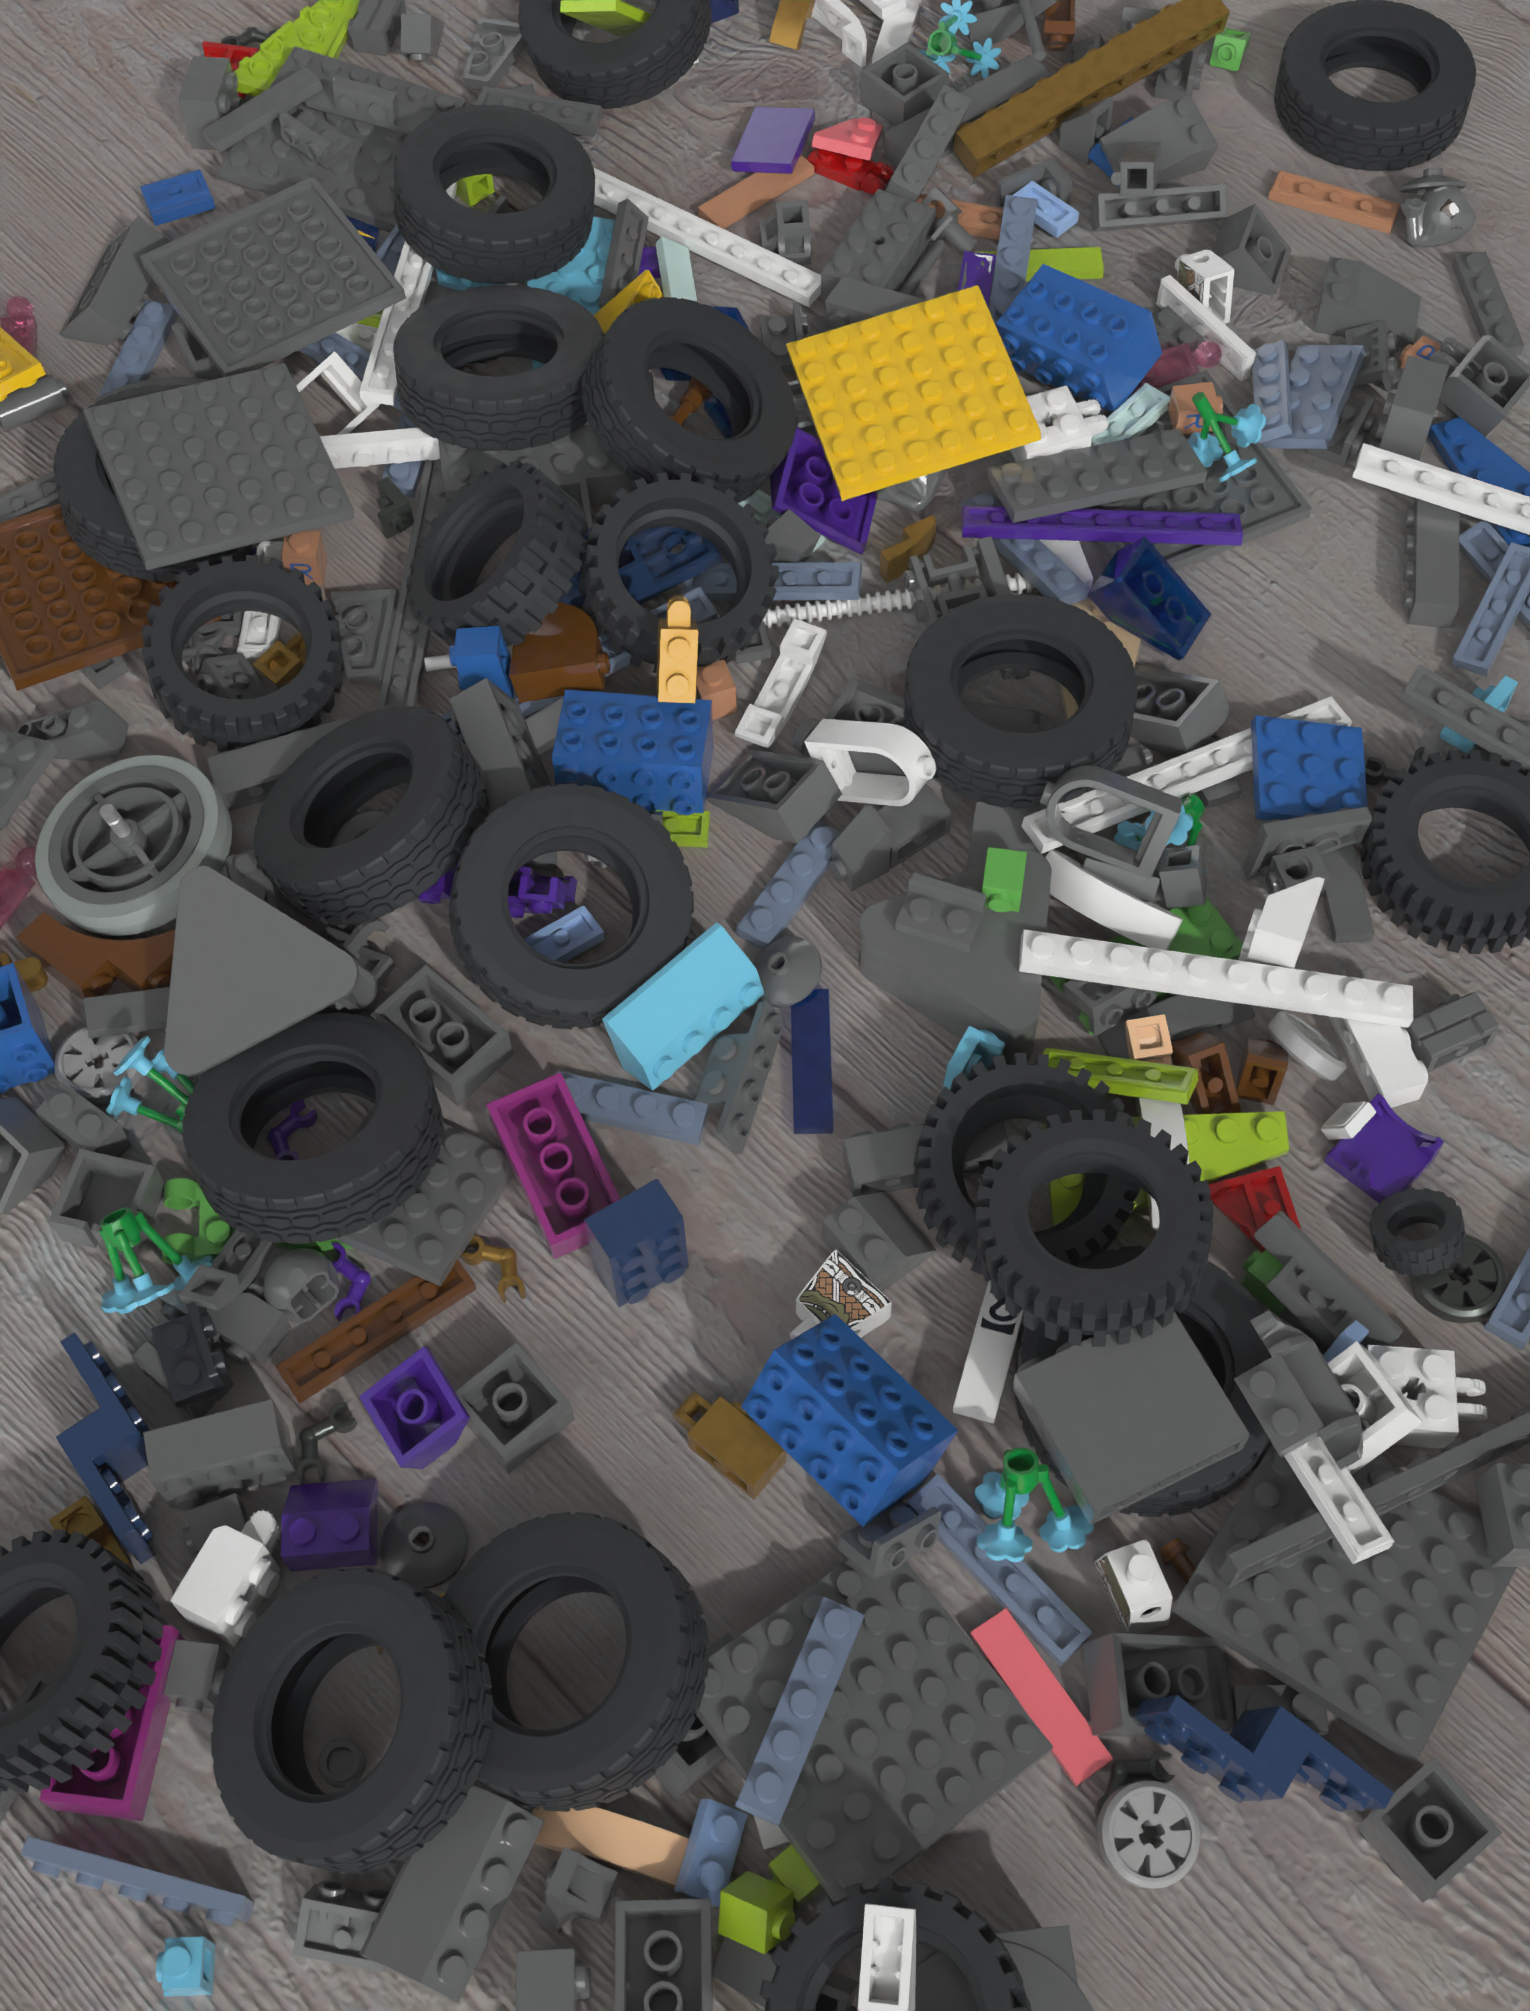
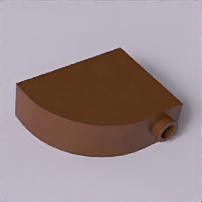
[509,602,610,703]

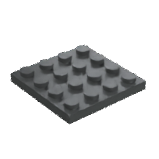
[335,1105,514,1286]

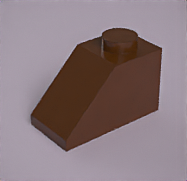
[1171,1031,1242,1114]
[1236,1038,1288,1106]

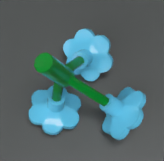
[1186,392,1266,483]

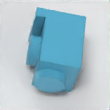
[156,1936,216,1997]

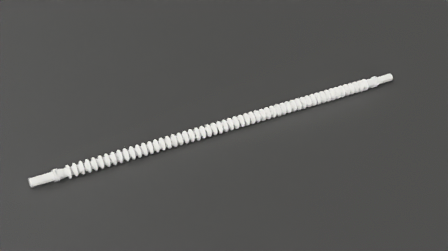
[424,573,1036,672]

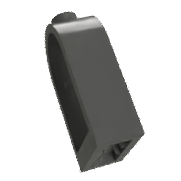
[1040,765,1182,880]

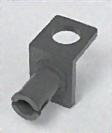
[921,187,978,256]

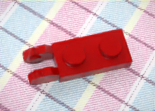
[806,148,894,195]

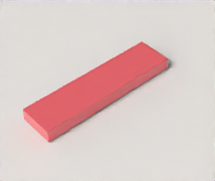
[969,1608,1113,1788]

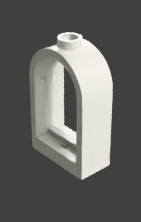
[296,351,380,435]
[804,719,936,806]

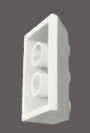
[1238,877,1325,969]

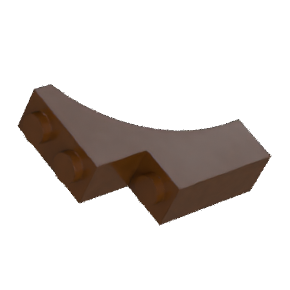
[1041,0,1076,52]
[16,912,176,1000]

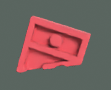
[812,117,883,161]

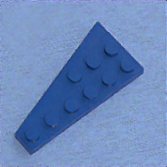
[1427,417,1530,548]

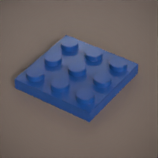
[1251,715,1368,821]

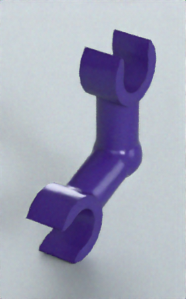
[267,1099,318,1160]
[332,1243,371,1322]

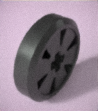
[1410,1234,1506,1323]

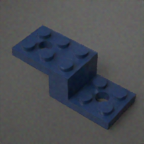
[558,527,723,607]
[56,1332,156,1564]
[1134,1695,1394,1812]

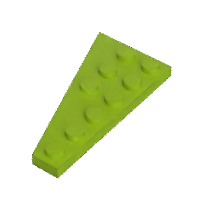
[234,0,360,97]
[1043,1111,1289,1227]

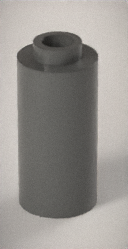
[0,374,70,432]

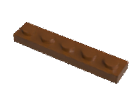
[276,1259,476,1404]

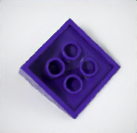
[770,428,877,555]

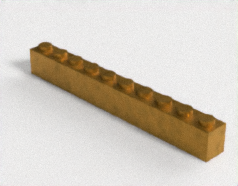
[953,0,1230,178]

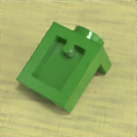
[1210,27,1252,71]

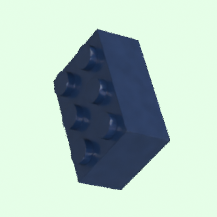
[584,1178,689,1308]

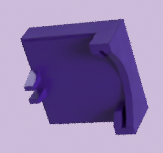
[1324,1093,1445,1204]

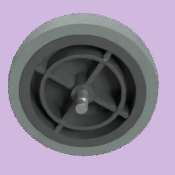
[35,755,232,936]

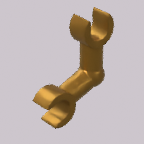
[461,1235,526,1303]

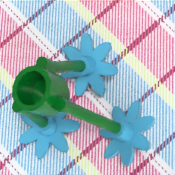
[918,0,1001,79]

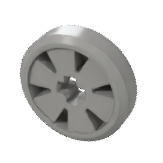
[1268,1011,1347,1081]
[54,1025,142,1105]
[1096,1781,1200,1889]

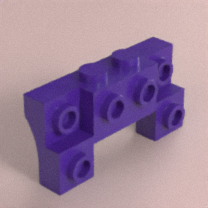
[417,861,577,918]

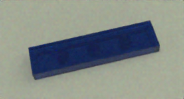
[791,989,833,1134]

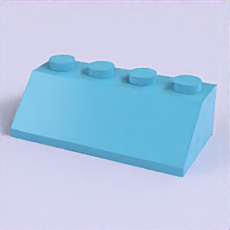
[602,922,764,1091]

